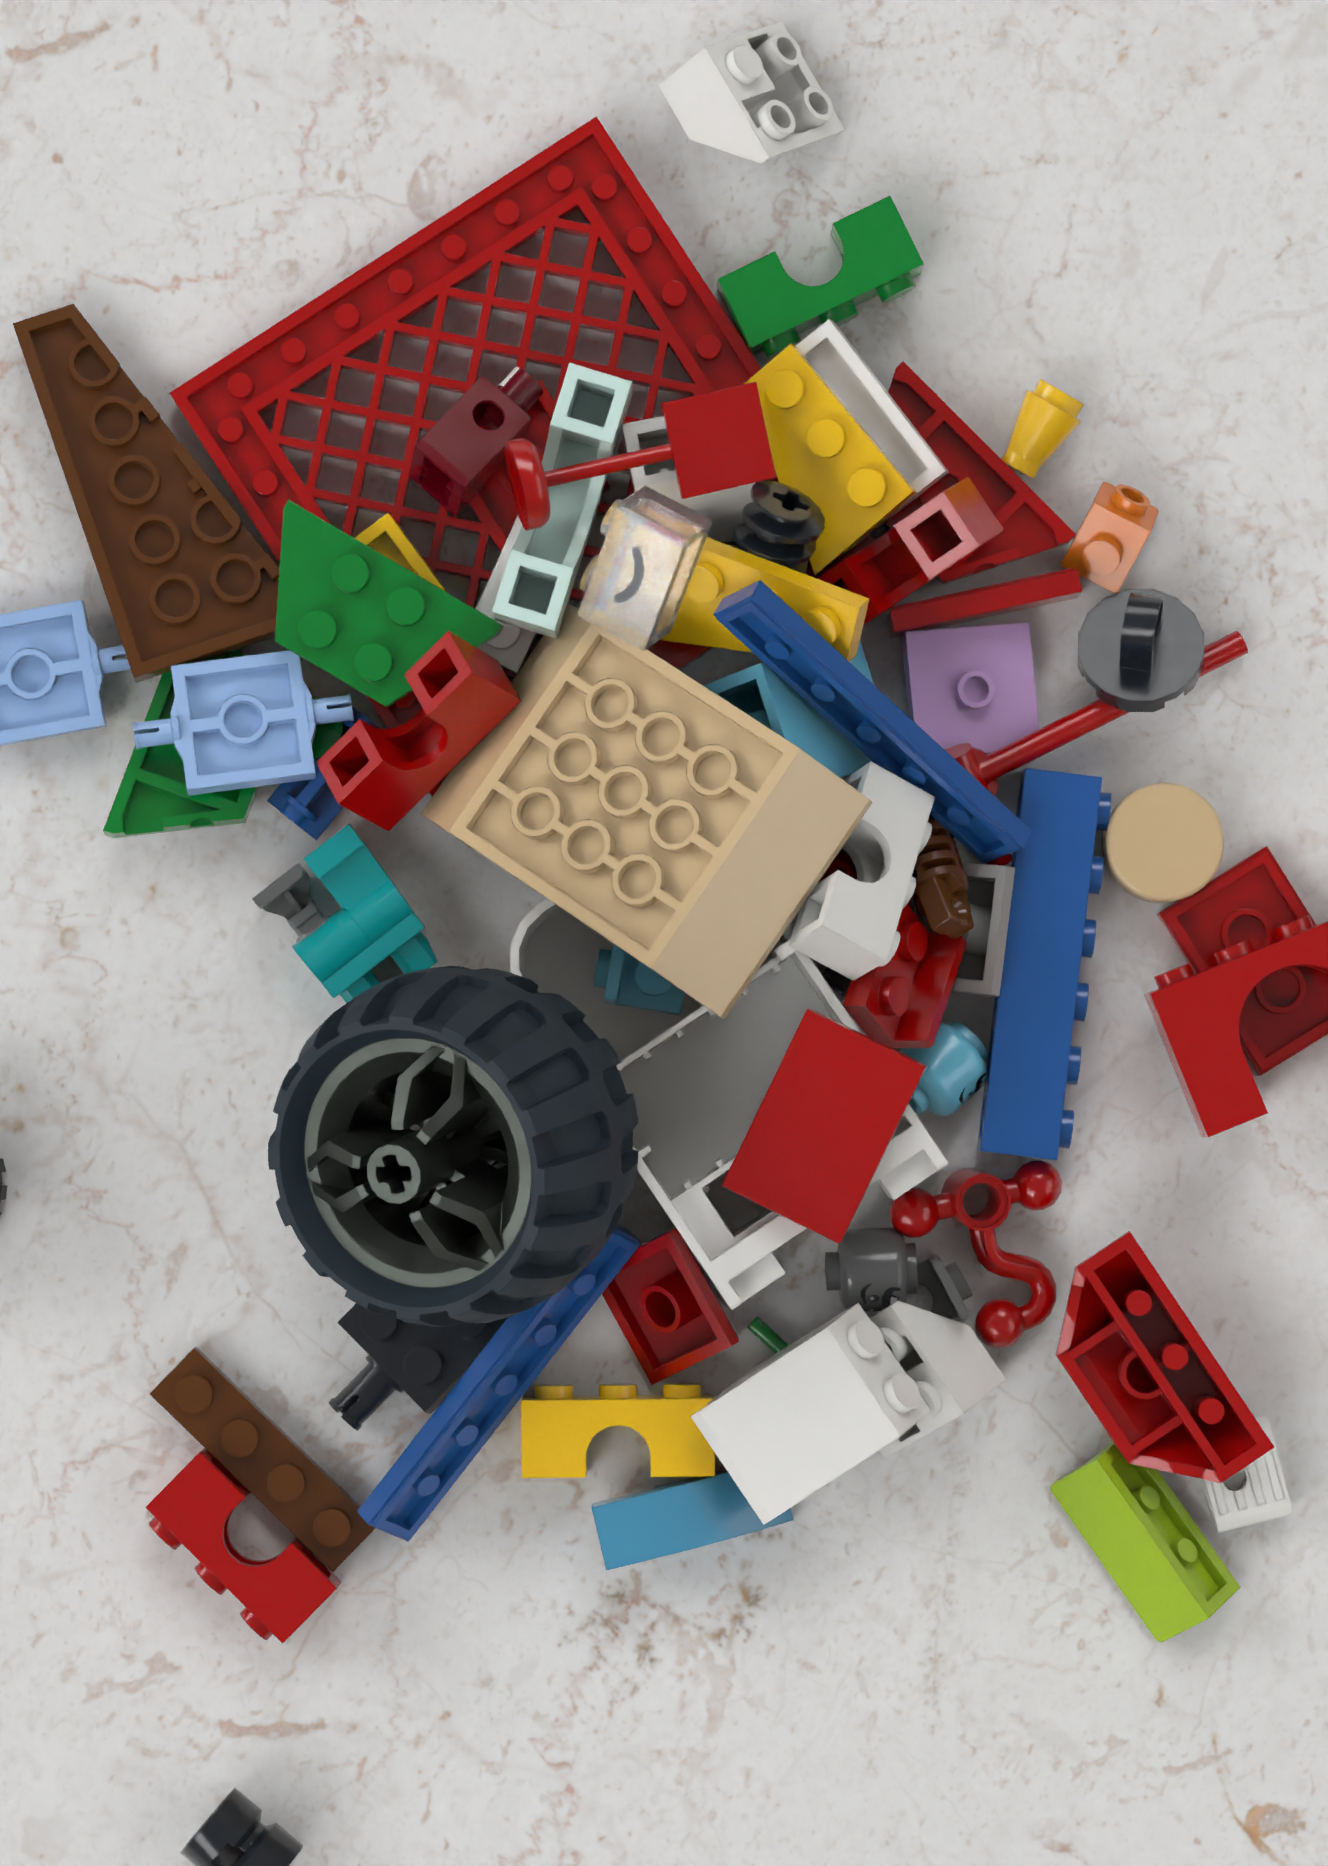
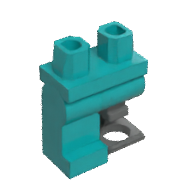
[252,823,438,1003]

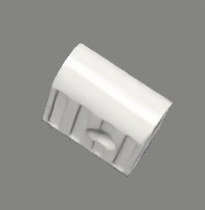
[1202,1415,1292,1533]

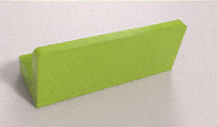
[1050,1440,1241,1642]

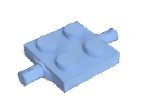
[0,600,131,746]
[133,650,354,796]

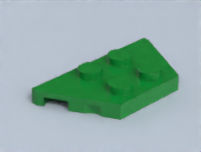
[275,500,504,707]
[103,649,259,838]

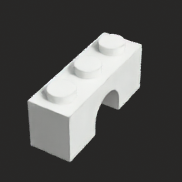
[789,762,935,981]

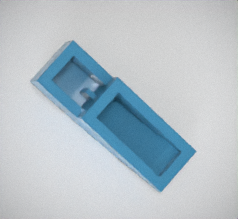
[591,1469,794,1570]

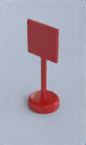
[505,382,776,531]

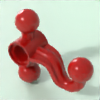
[890,1160,1062,1349]

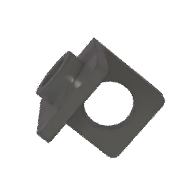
[917,1255,973,1319]

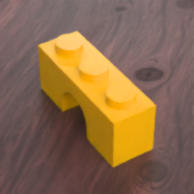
[521,1383,715,1478]

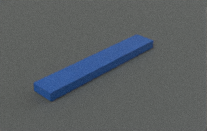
[713,580,1033,863]
[357,1225,641,1542]

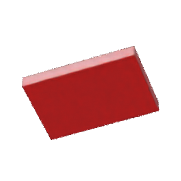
[1157,846,1328,1076]
[722,1008,927,1244]

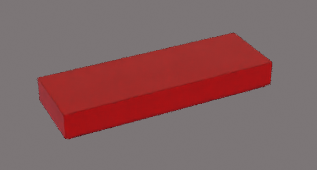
[887,567,1082,638]

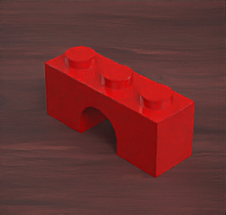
[818,477,1004,627]
[316,631,521,832]
[145,1448,341,1644]

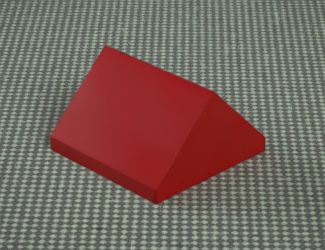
[602,1226,739,1385]

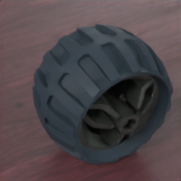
[268,966,639,1327]

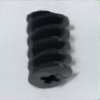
[731,480,825,574]

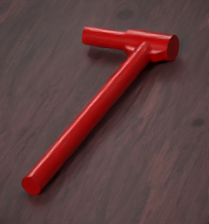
[945,631,1248,866]

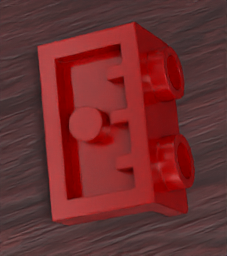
[842,904,967,1048]

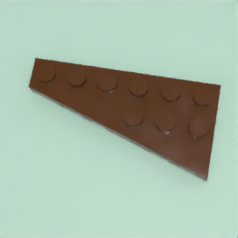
[13,304,280,683]

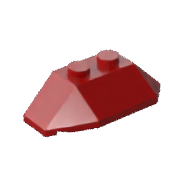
[1056,1231,1274,1483]

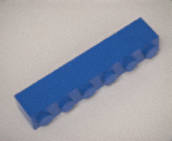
[977,768,1111,1160]

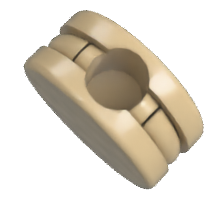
[1102,783,1224,903]

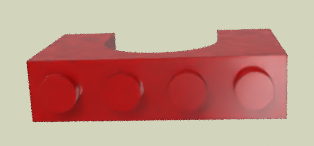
[1144,915,1328,1137]

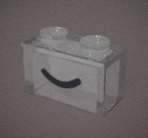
[577,485,713,651]

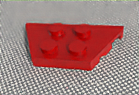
[883,361,1076,585]

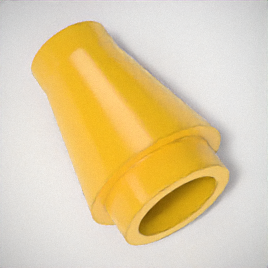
[1001,379,1084,479]

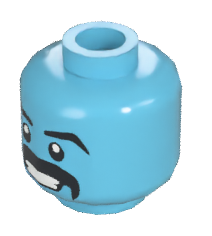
[899,1021,989,1116]

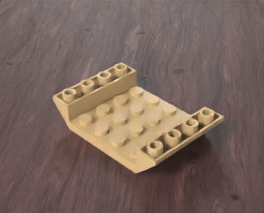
[421,604,873,1019]

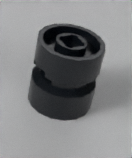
[180,1788,303,1866]

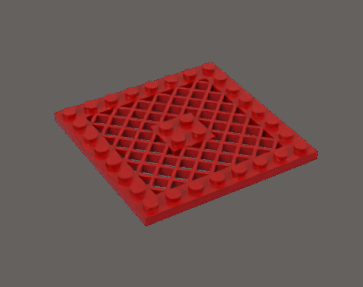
[169,116,874,797]

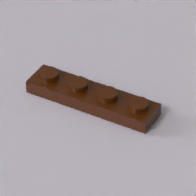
[150,1347,375,1572]

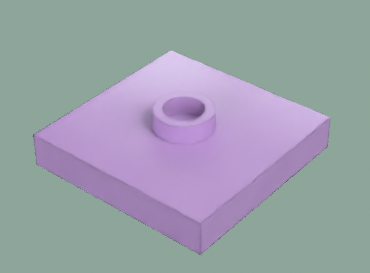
[901,622,1039,755]

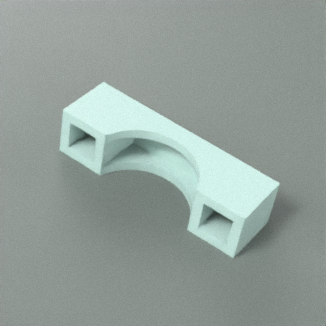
[492,363,633,639]

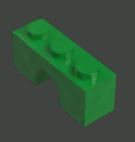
[717,196,924,359]

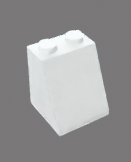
[691,1303,931,1525]

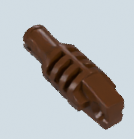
[912,815,974,939]

